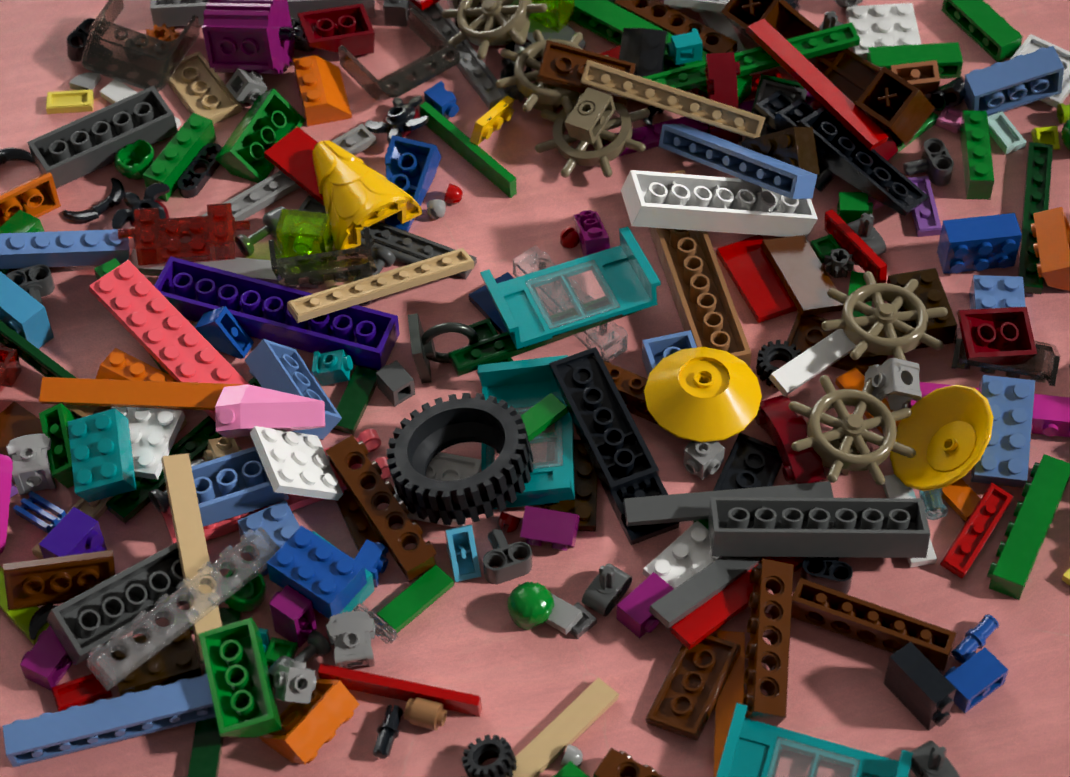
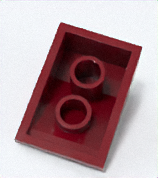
[298,3,375,56]
[957,307,1037,366]

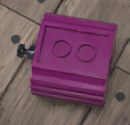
[202,0,303,74]

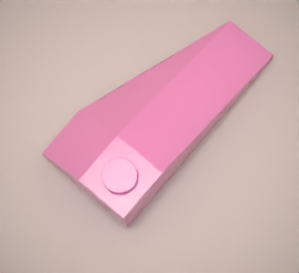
[215,384,325,438]

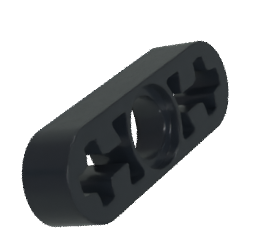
[177,143,222,198]

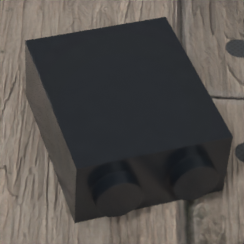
[884,642,956,731]

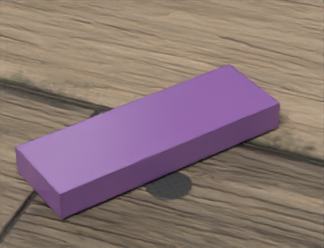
[908,176,942,237]

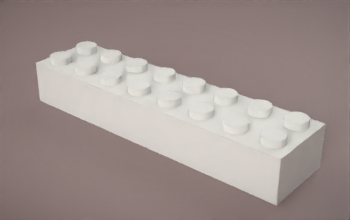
[621,170,818,238]

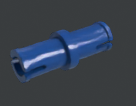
[951,614,999,663]

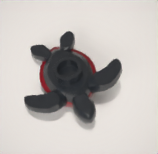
[365,96,429,144]
[112,183,180,246]

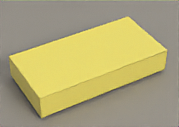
[46,89,94,114]

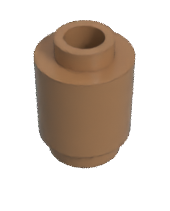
[404,697,447,731]

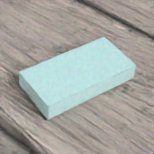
[987,111,1027,155]

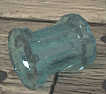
[919,488,948,520]

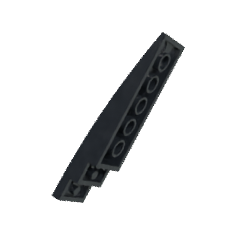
[752,90,929,216]
[549,347,679,545]

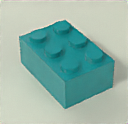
[67,408,136,503]

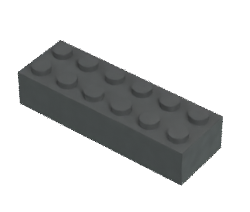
[28,85,178,188]
[46,542,219,665]

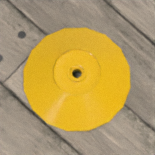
[644,347,762,443]
[890,384,994,491]

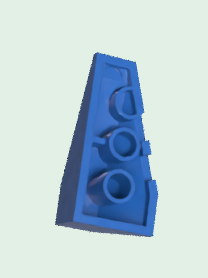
[385,135,442,232]

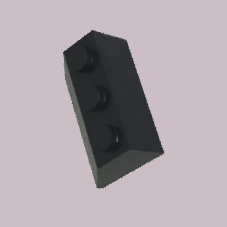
[619,28,669,77]

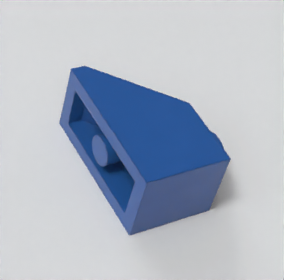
[195,306,254,359]

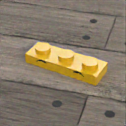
[470,96,515,145]

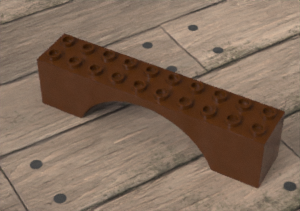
[721,0,935,146]

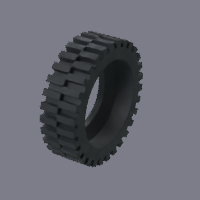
[387,393,534,525]

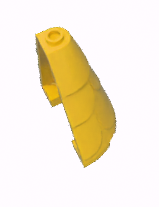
[313,140,422,255]

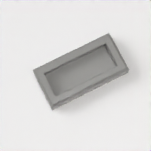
[545,593,583,635]

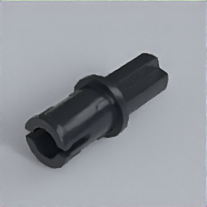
[373,705,404,759]

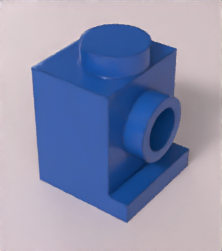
[424,81,459,120]
[355,539,389,587]

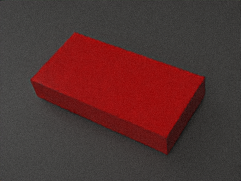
[51,670,113,712]

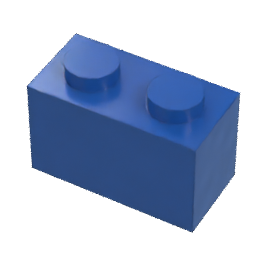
[944,647,1008,714]

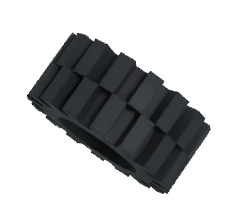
[756,340,801,388]
[462,735,517,777]

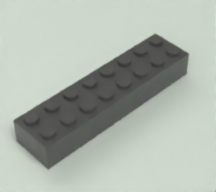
[708,497,930,558]

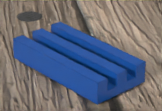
[13,491,67,534]

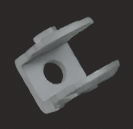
[864,358,922,411]
[6,434,56,495]
[325,611,375,668]

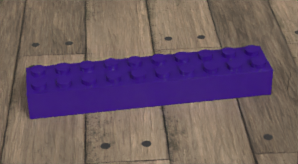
[154,256,400,371]

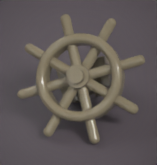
[442,0,547,60]
[496,29,608,114]
[535,87,650,178]
[821,271,948,361]
[789,375,916,485]

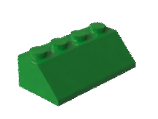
[215,88,306,183]
[199,617,282,738]

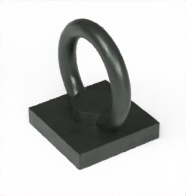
[408,313,479,384]

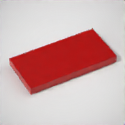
[264,126,324,206]
[717,235,797,323]

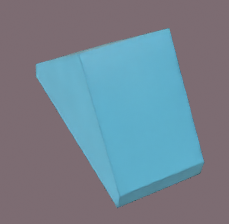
[445,525,481,582]

